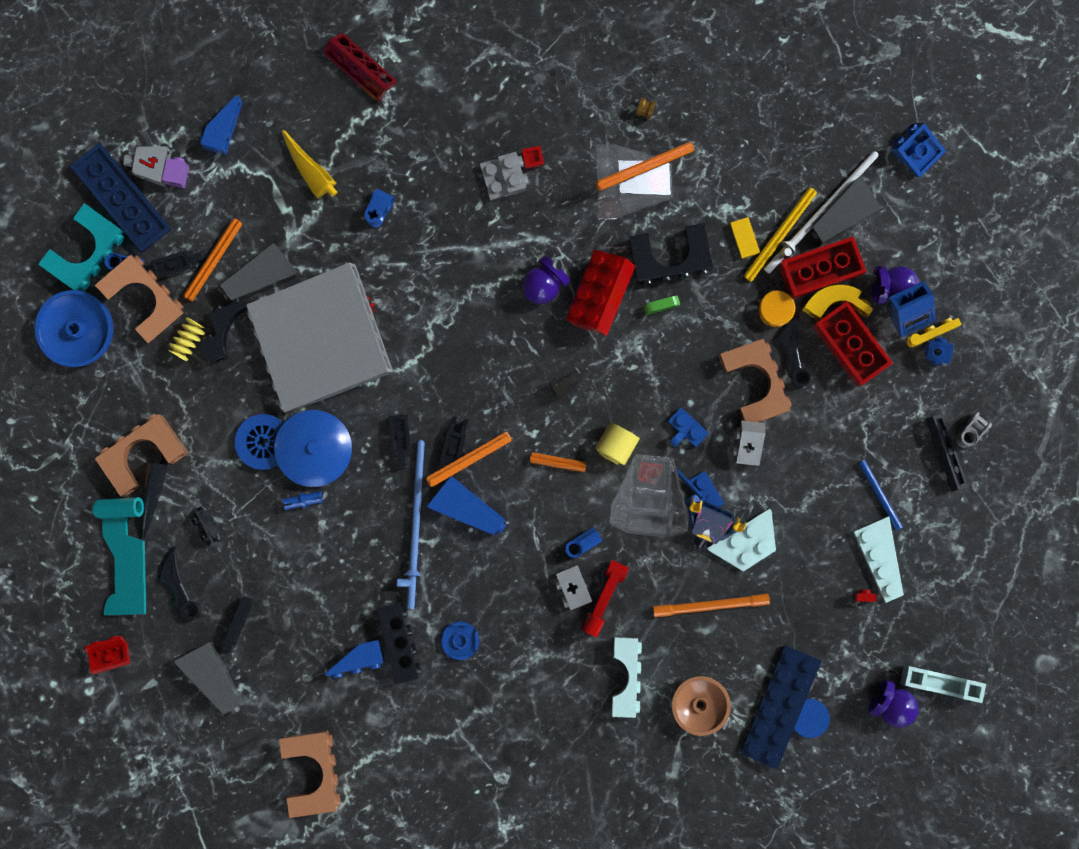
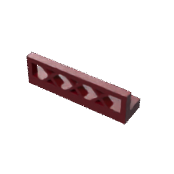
[323,32,398,102]

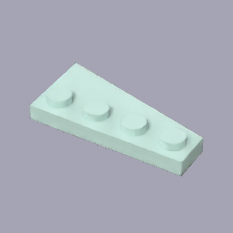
[853,516,904,603]

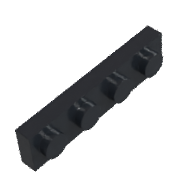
[927,414,968,492]

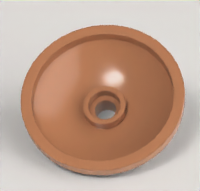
[672,676,731,736]

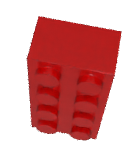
[778,236,867,299]
[566,249,635,336]
[812,301,893,388]

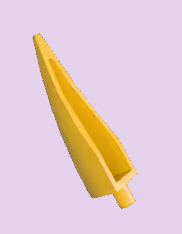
[282,130,337,198]

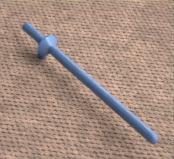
[396,440,425,609]

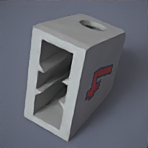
[124,146,171,186]

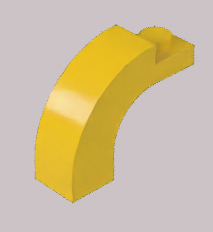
[802,285,873,321]

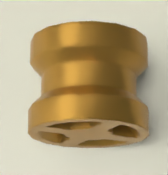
[636,97,656,120]

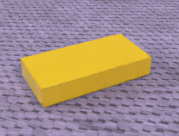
[730,217,760,259]

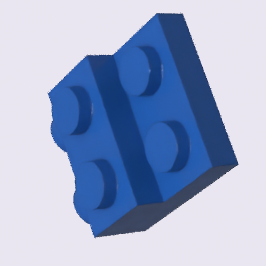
[891,123,946,177]

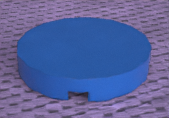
[441,621,480,660]
[794,699,830,738]

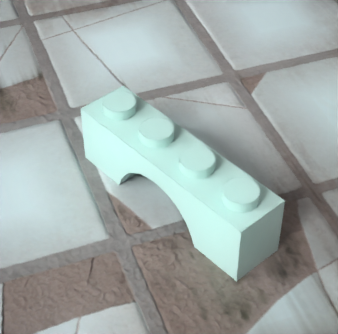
[612,637,642,718]
[900,665,986,703]

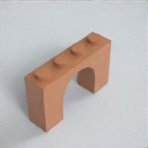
[95,254,184,343]
[718,339,792,422]
[95,414,188,497]
[279,730,341,818]

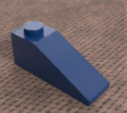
[200,96,243,155]

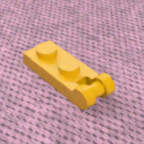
[906,317,962,347]

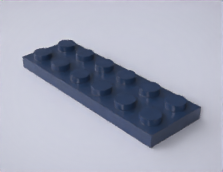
[70,142,172,253]
[741,645,822,770]

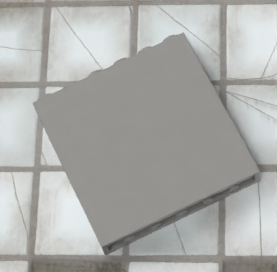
[247,263,393,413]

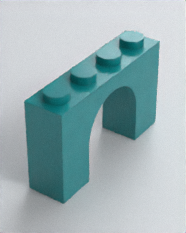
[39,203,126,292]

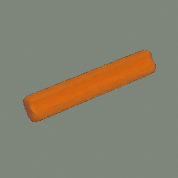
[530,452,587,472]

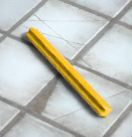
[744,187,817,282]

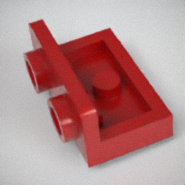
[84,636,130,675]

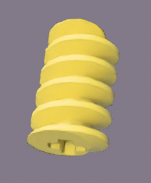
[168,317,205,361]

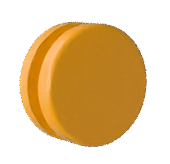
[758,290,795,327]

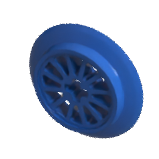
[235,414,284,470]

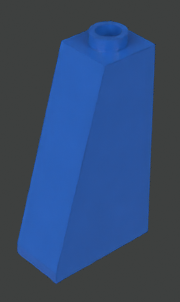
[427,476,506,535]

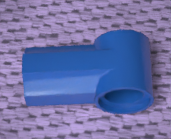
[565,527,603,559]

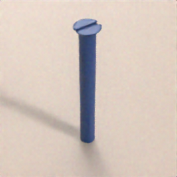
[675,470,707,502]

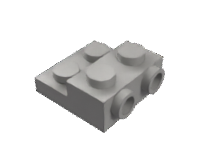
[480,152,529,201]

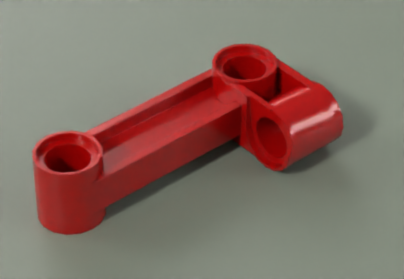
[580,560,629,637]

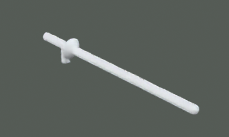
[764,151,878,274]

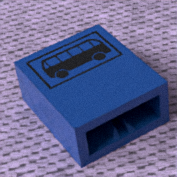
[889,281,936,337]

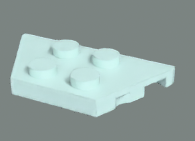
[707,509,776,571]

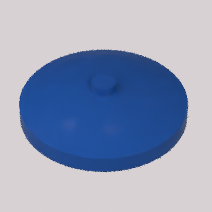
[35,290,114,367]
[274,410,352,487]

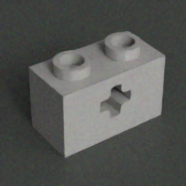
[733,421,765,466]
[554,565,592,610]

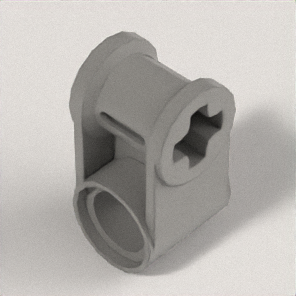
[956,411,992,448]

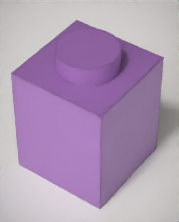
[162,157,189,188]

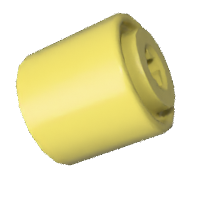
[595,422,640,465]

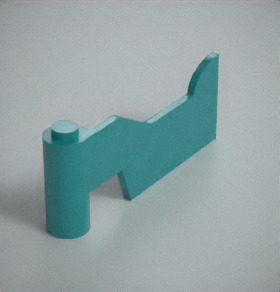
[92,497,146,615]

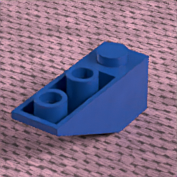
[325,639,385,679]

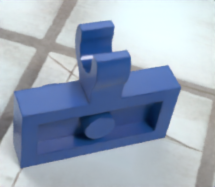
[668,408,709,448]
[684,471,725,508]

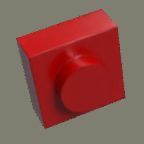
[522,146,544,169]
[853,589,876,602]

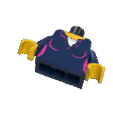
[687,498,747,549]

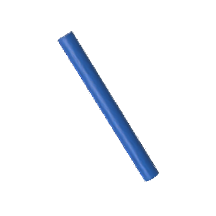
[858,460,903,531]

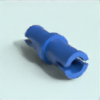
[283,491,323,511]

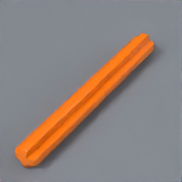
[184,218,242,301]
[426,432,511,487]

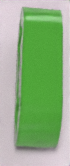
[643,296,680,315]

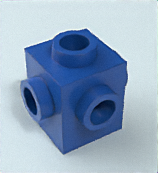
[924,337,955,365]

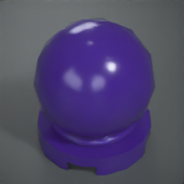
[522,255,570,304]
[872,266,919,304]
[868,679,919,728]

